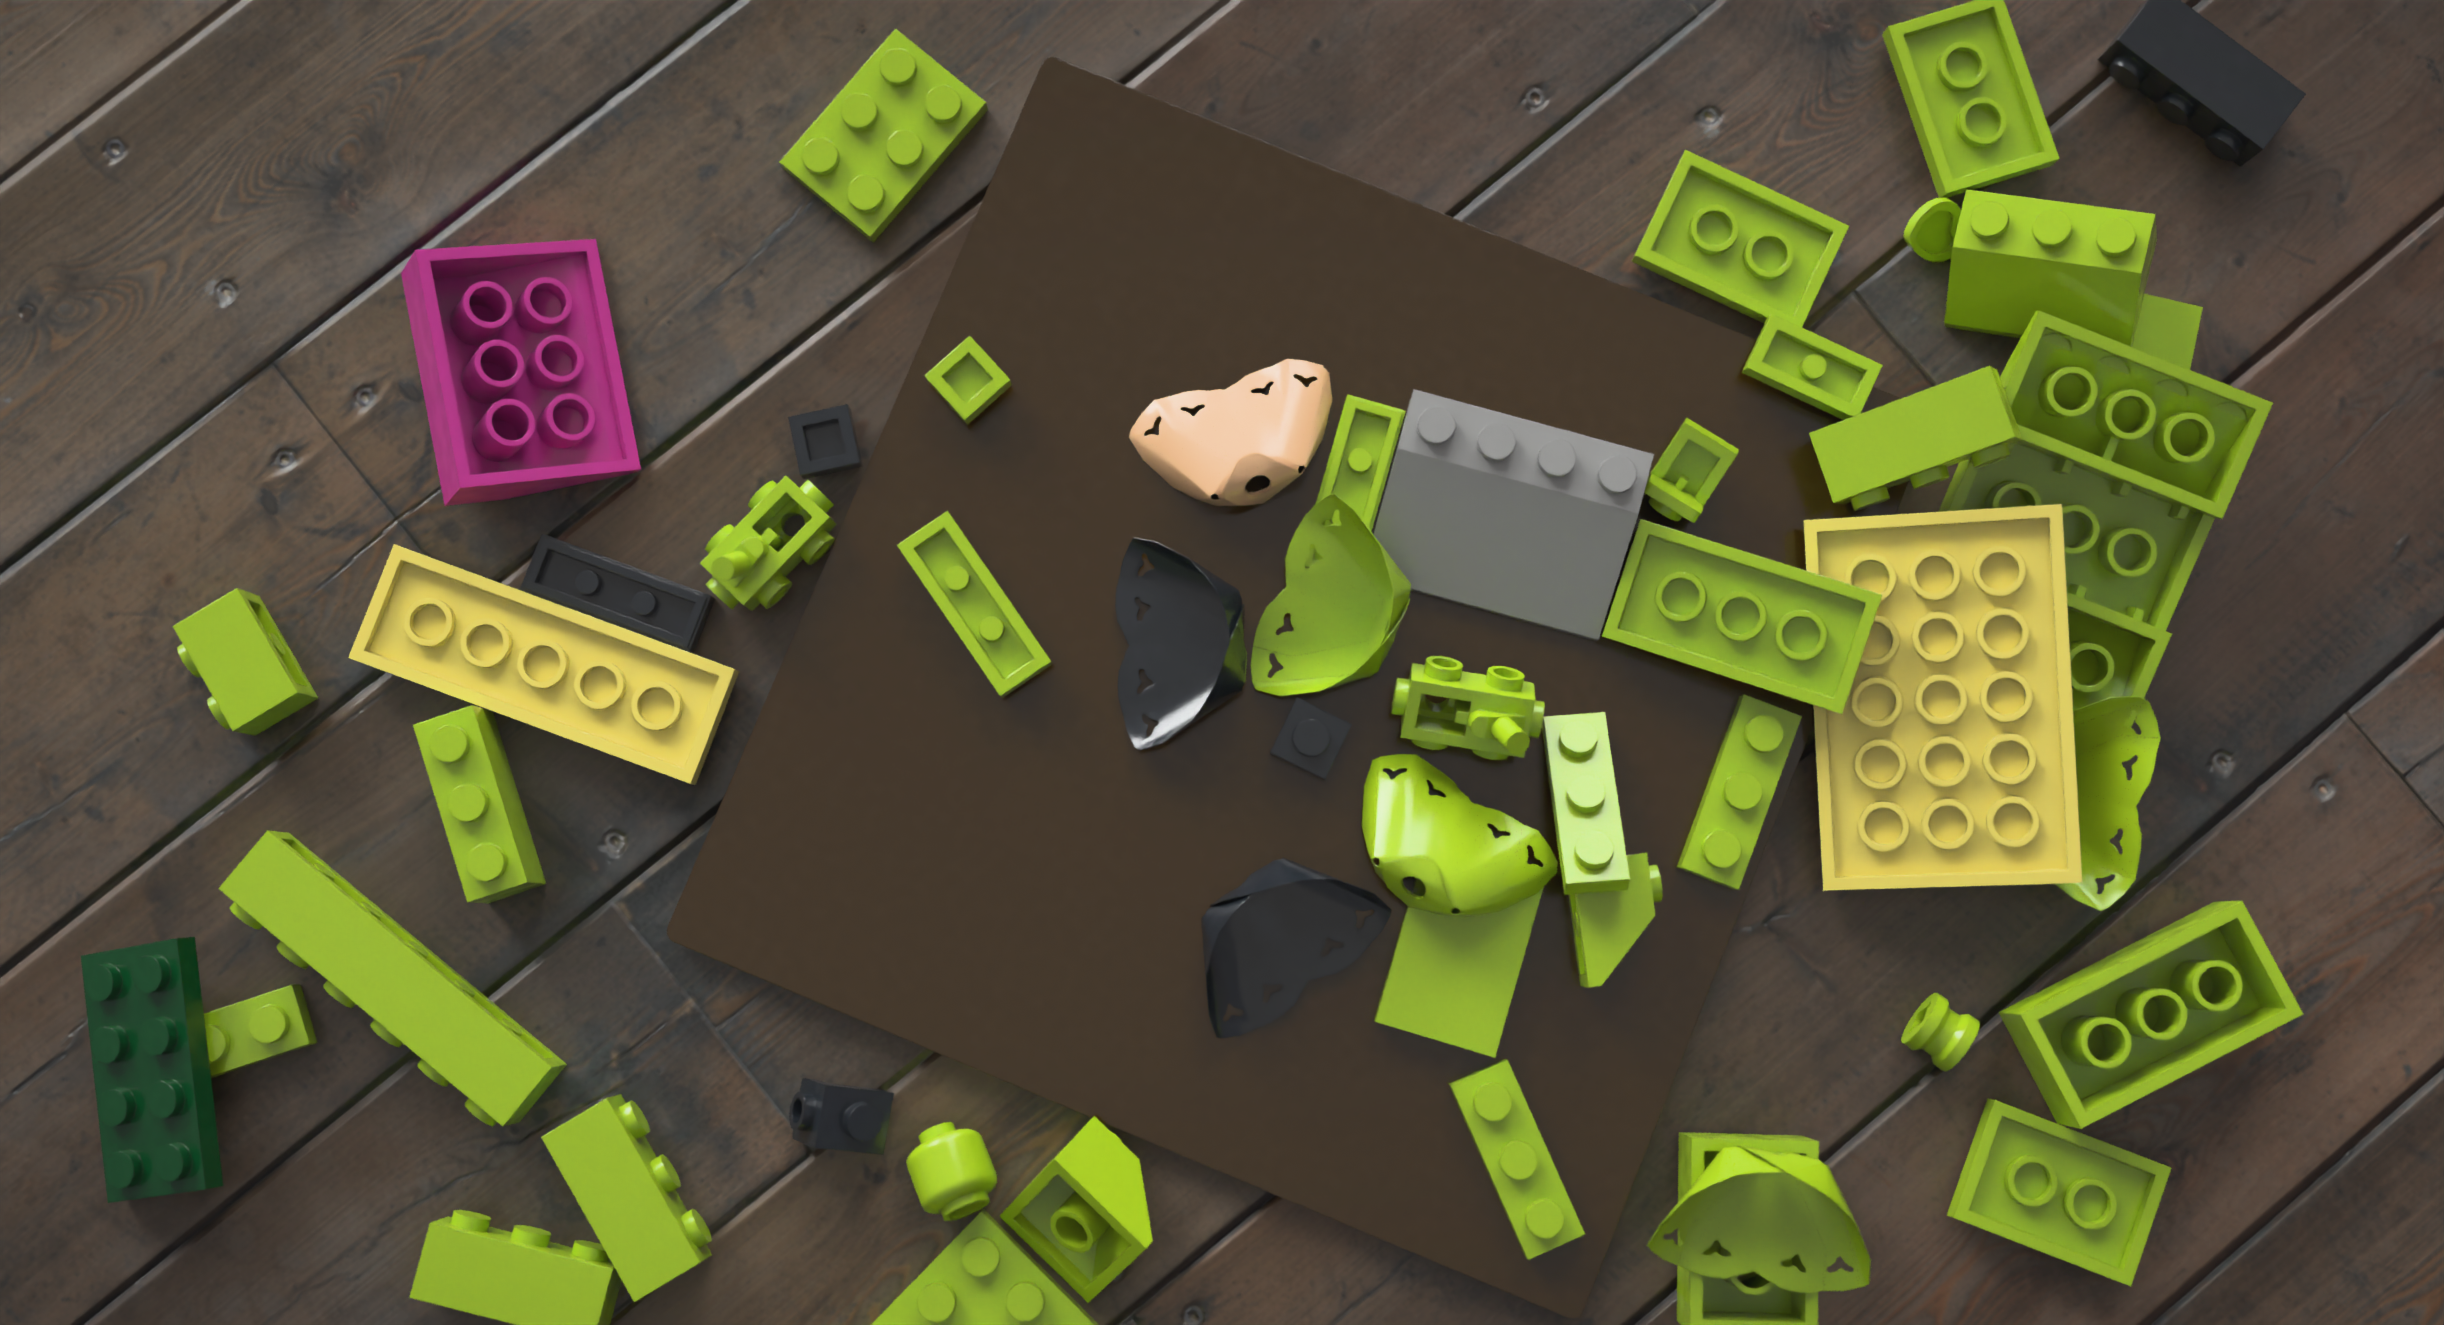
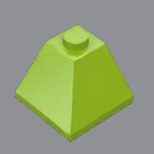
[999,1116,1153,1303]

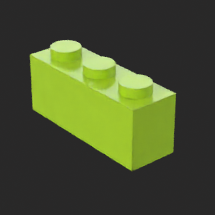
[1809,366,2022,511]
[413,705,546,903]
[541,1094,712,1302]
[409,1210,622,1325]

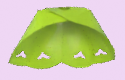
[1251,494,1411,697]
[2055,696,2161,911]
[1362,754,1558,917]
[1647,1145,1871,1293]

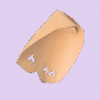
[1129,359,1332,506]

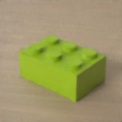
[1677,1132,1819,1325]

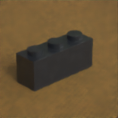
[2098,0,2306,167]

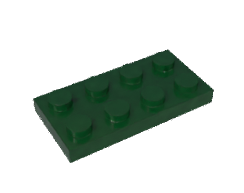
[81,937,223,1203]

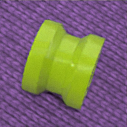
[1901,993,1980,1072]

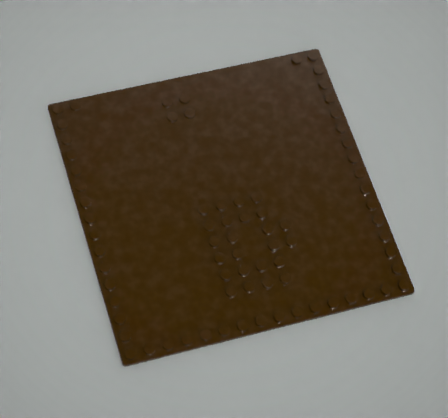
[667,57,1909,1319]

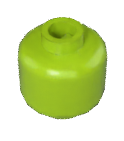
[906,1122,997,1221]

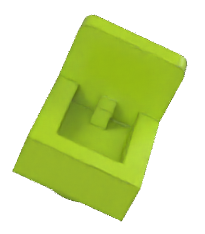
[1644,418,1739,523]

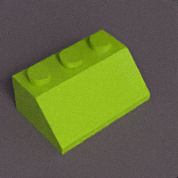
[1944,189,2157,347]

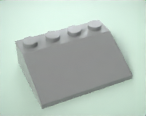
[1373,389,1654,641]

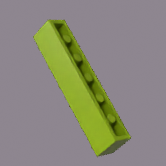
[218,830,567,1126]

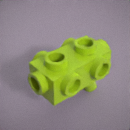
[700,475,837,611]
[1391,656,1544,760]

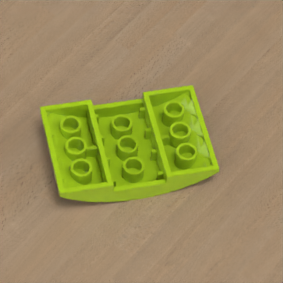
[1938,311,2273,727]

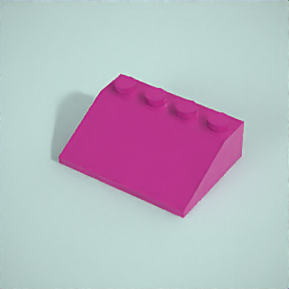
[401,239,641,506]

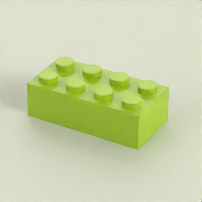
[1998,901,2303,1129]

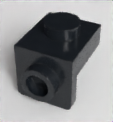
[789,1078,894,1155]

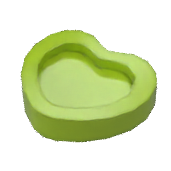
[1903,198,1961,262]

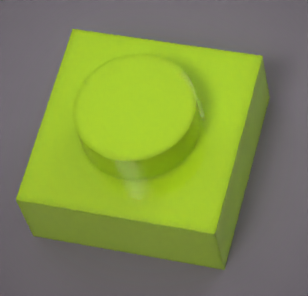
[924,336,1012,425]

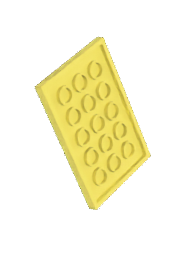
[1804,504,2082,891]

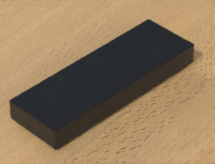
[520,534,715,654]

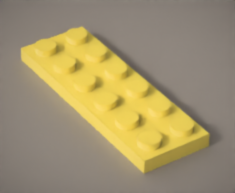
[348,544,739,785]

